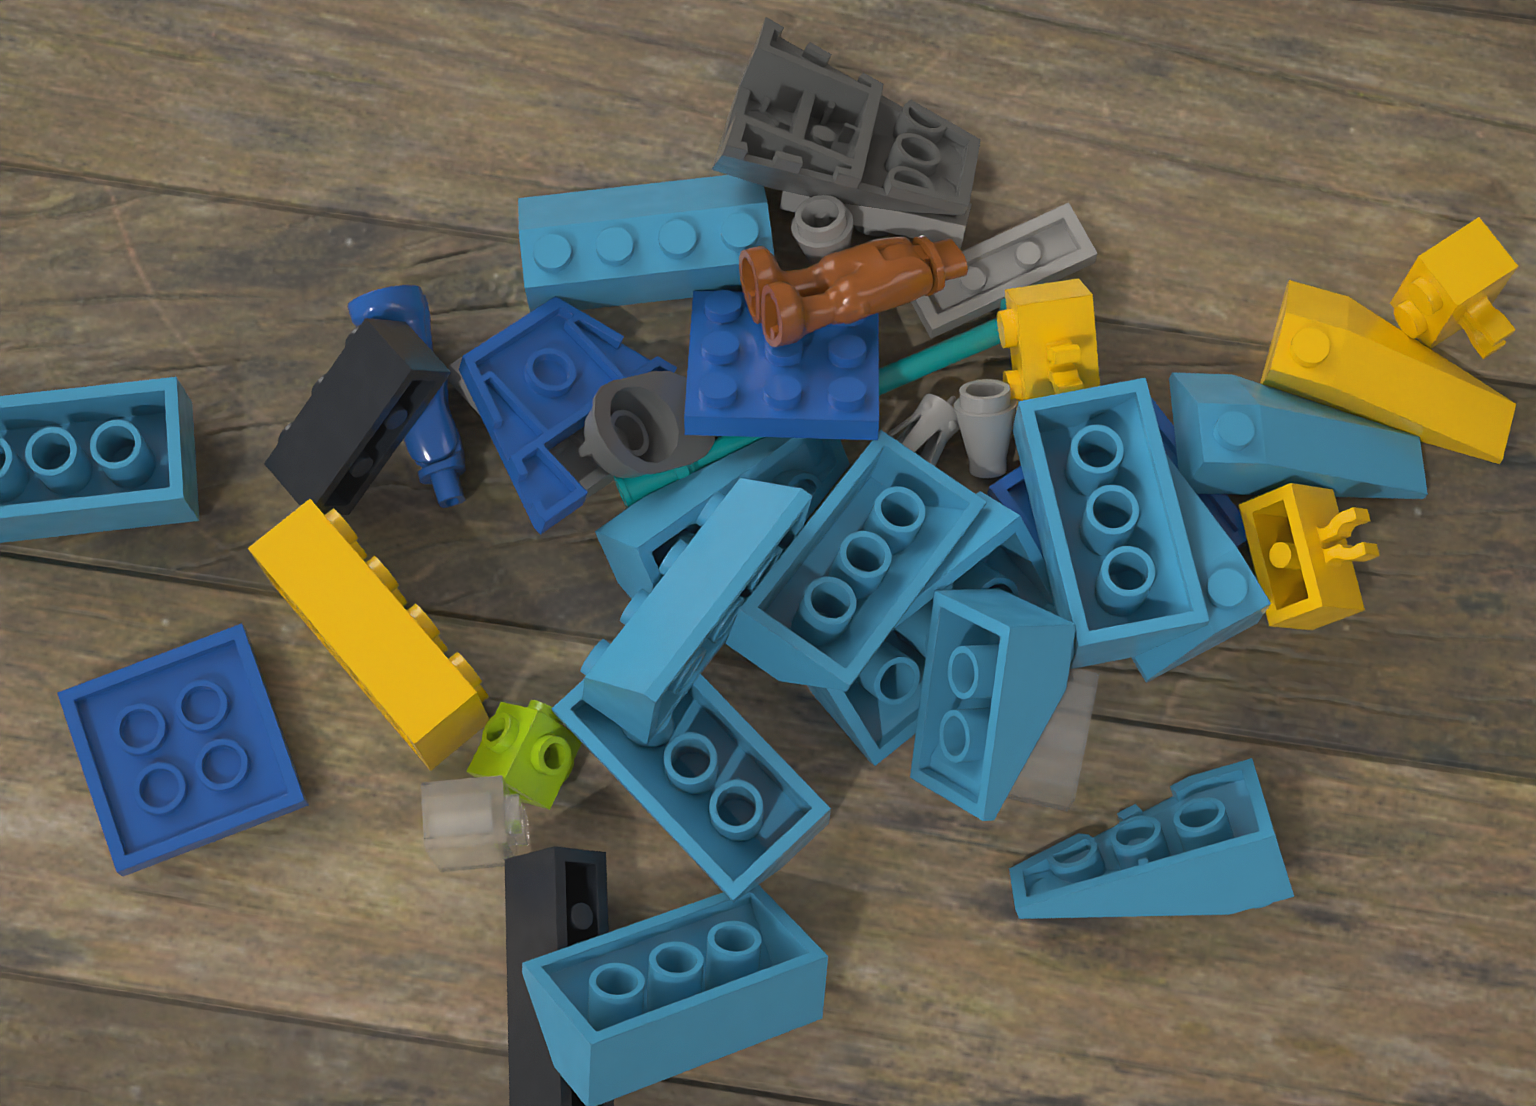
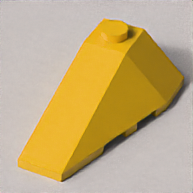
[1260,280,1516,464]

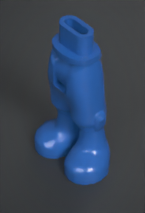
[347,285,466,508]

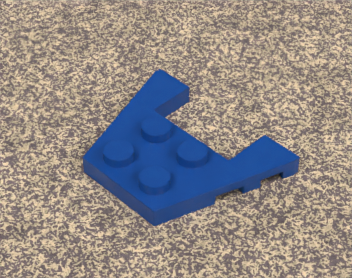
[459,296,677,535]

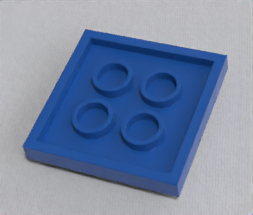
[684,290,879,440]
[57,623,309,877]

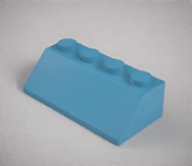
[518,175,774,312]
[1013,378,1210,669]
[725,430,987,691]
[580,478,813,744]
[807,491,1058,766]
[551,674,831,903]
[522,885,828,1106]

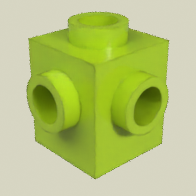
[466,700,582,810]

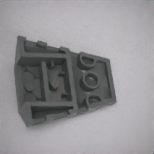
[711,17,981,216]

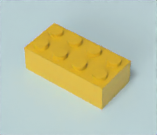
[248,499,489,771]

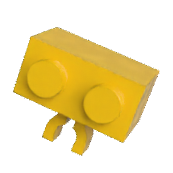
[1390,217,1518,360]
[997,278,1100,410]
[1238,483,1380,630]

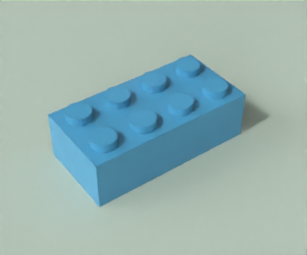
[0,377,199,543]

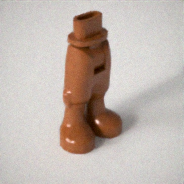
[739,235,968,347]

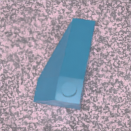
[1169,372,1428,499]
[595,437,850,599]
[1131,454,1271,683]
[1009,758,1294,919]

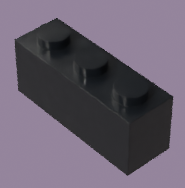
[264,318,451,515]

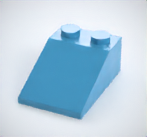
[910,588,1076,821]

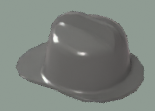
[578,371,715,478]

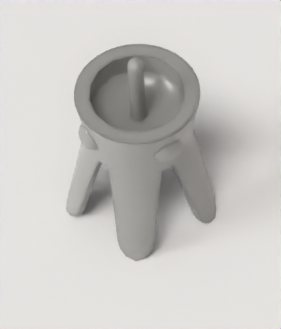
[887,394,960,466]

